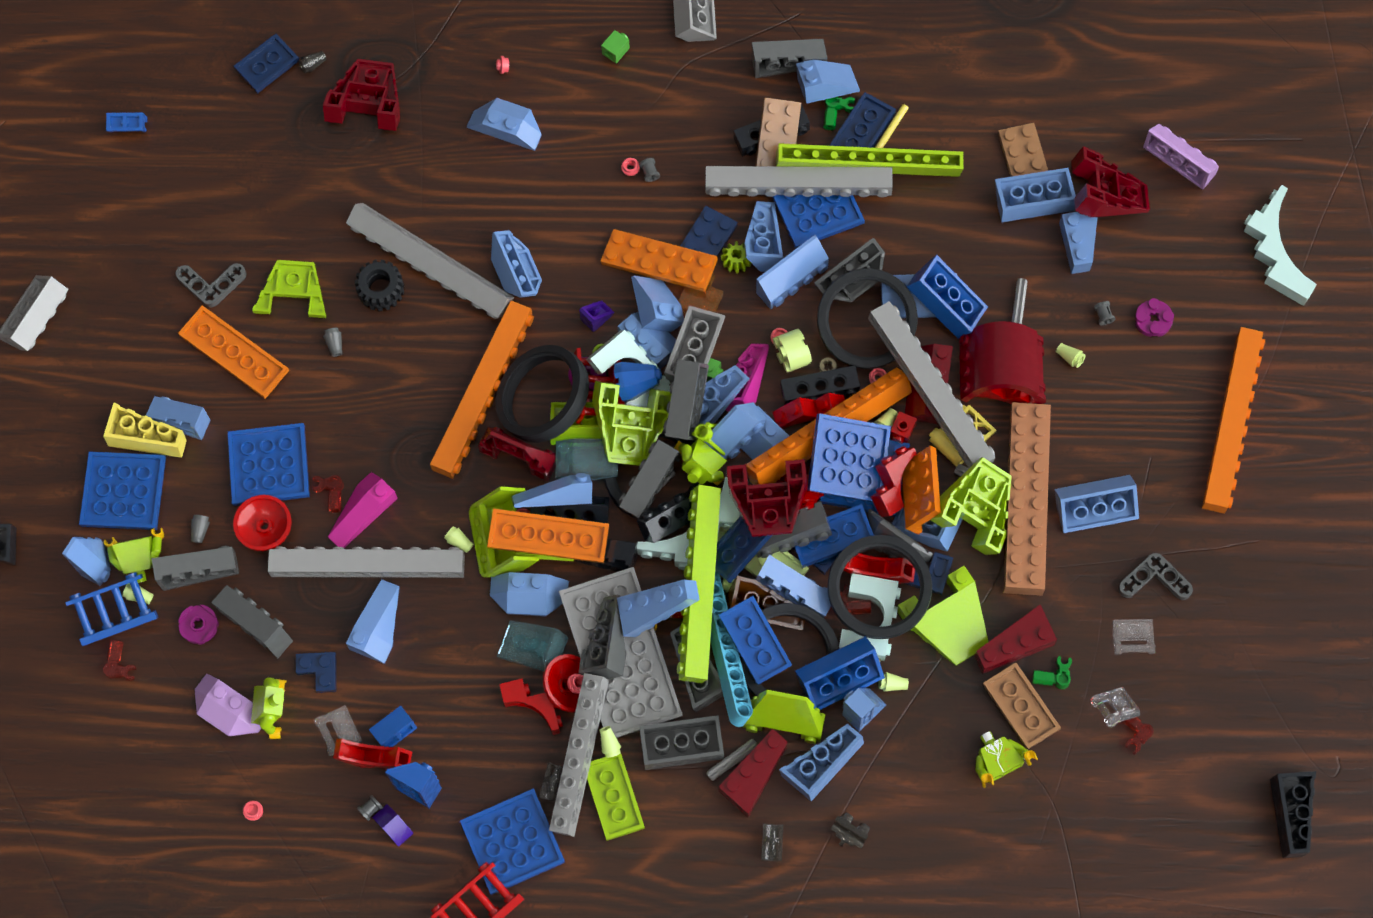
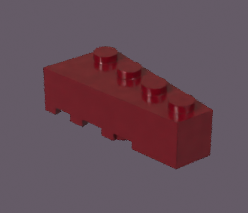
[975,604,1057,675]
[719,729,788,818]

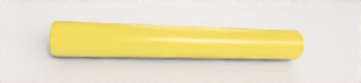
[875,104,908,148]

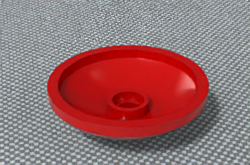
[233,495,292,551]
[543,654,584,713]

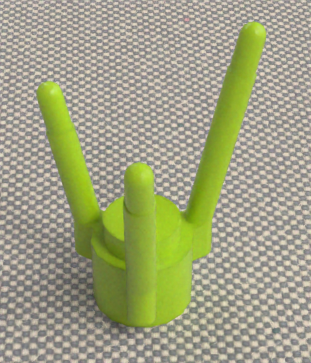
[692,422,725,456]

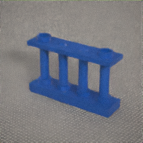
[65,572,158,646]

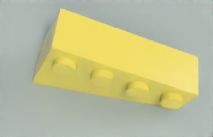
[104,403,187,458]

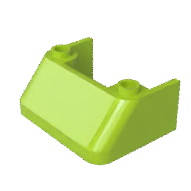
[469,487,539,577]

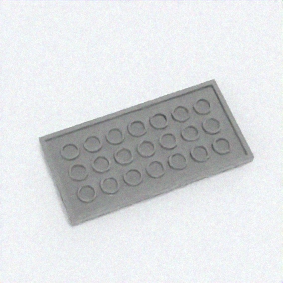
[559,567,683,738]

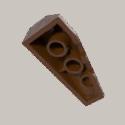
[726,576,805,631]

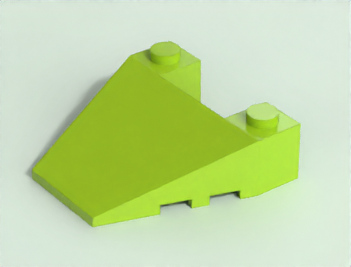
[592,381,672,466]
[930,457,1012,555]
[897,566,988,666]
[743,690,825,744]

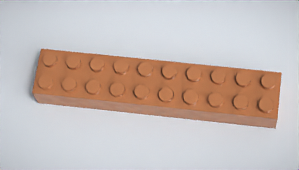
[1003,402,1051,596]

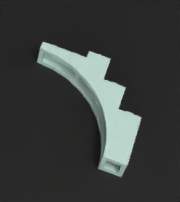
[1244,185,1317,306]
[637,477,741,570]

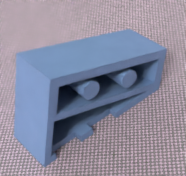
[1059,212,1097,274]
[146,396,210,440]
[842,688,886,732]

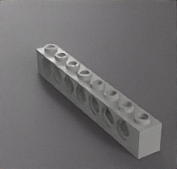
[549,673,609,837]

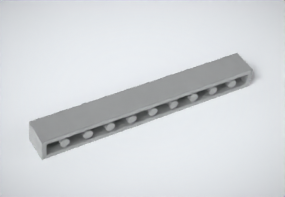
[706,166,892,197]
[346,203,514,319]
[868,301,996,468]
[268,547,465,578]

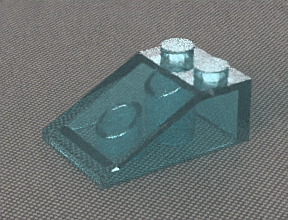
[555,438,618,480]
[497,620,569,671]

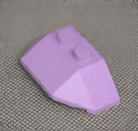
[195,674,261,736]

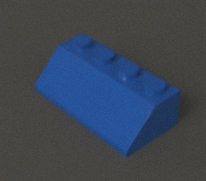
[907,255,988,338]
[795,636,885,710]
[385,762,442,809]

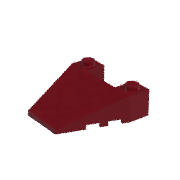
[323,59,400,131]
[1071,146,1150,217]
[478,426,558,482]
[727,459,807,537]

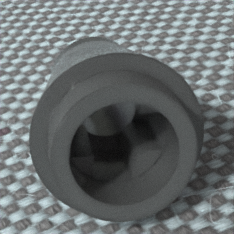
[323,328,343,357]
[191,515,210,544]

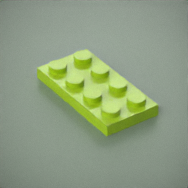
[587,753,645,841]

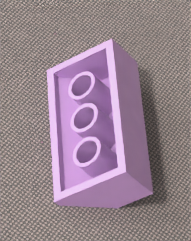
[1143,124,1219,190]

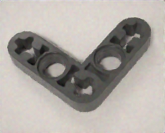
[176,263,247,308]
[1118,553,1193,600]

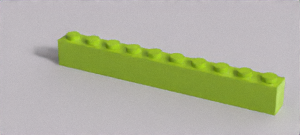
[776,144,964,177]
[677,485,721,683]

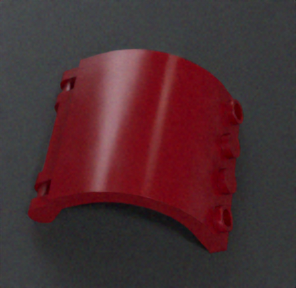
[959,321,1046,404]

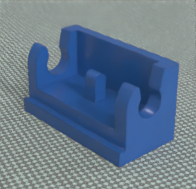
[106,113,147,132]
[369,706,417,747]

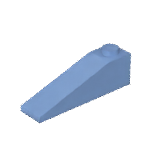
[744,201,783,272]
[700,365,750,424]
[512,473,592,508]
[62,537,111,586]
[346,579,400,664]

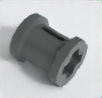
[639,158,660,182]
[1094,301,1115,325]
[357,795,383,821]

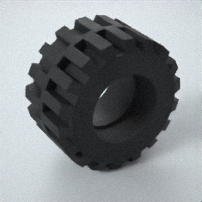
[355,260,404,311]

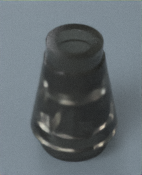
[298,51,327,73]

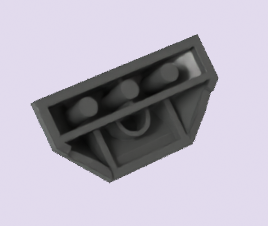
[814,238,885,303]
[867,509,933,562]

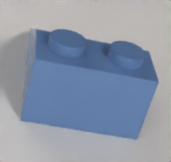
[796,59,860,104]
[631,276,684,332]
[892,500,963,551]

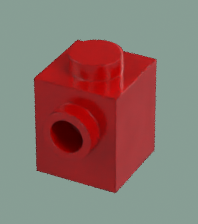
[890,411,917,444]

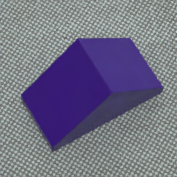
[579,300,615,333]
[372,804,414,847]

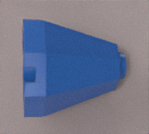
[614,362,662,402]

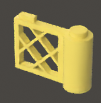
[929,405,996,467]

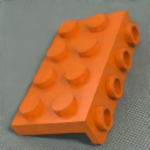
[902,445,941,534]

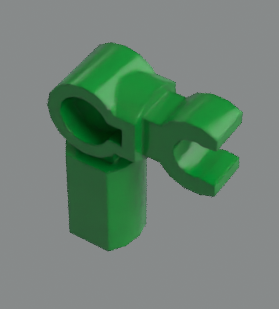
[823,97,855,131]
[1032,656,1072,689]

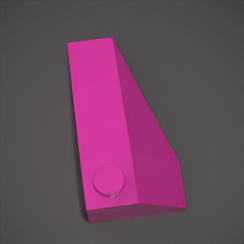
[726,344,769,412]
[328,472,398,548]

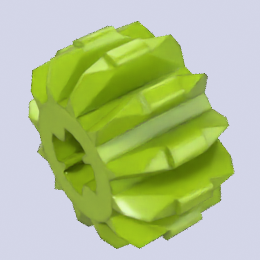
[721,241,751,274]

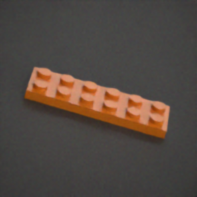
[600,229,718,292]
[178,305,289,399]
[487,509,609,563]

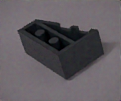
[576,539,638,572]

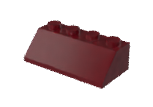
[905,344,953,424]

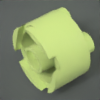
[772,329,812,373]

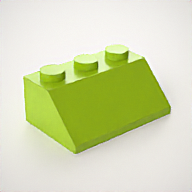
[550,402,603,445]

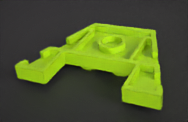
[252,260,326,318]

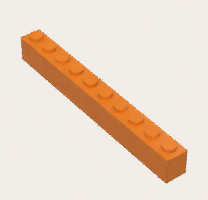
[430,301,534,479]
[1202,327,1265,514]
[746,367,912,485]

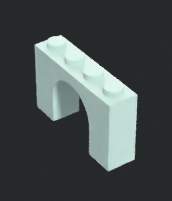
[586,330,670,407]
[839,573,901,661]

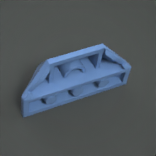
[467,98,542,151]
[491,230,542,297]
[490,572,569,616]

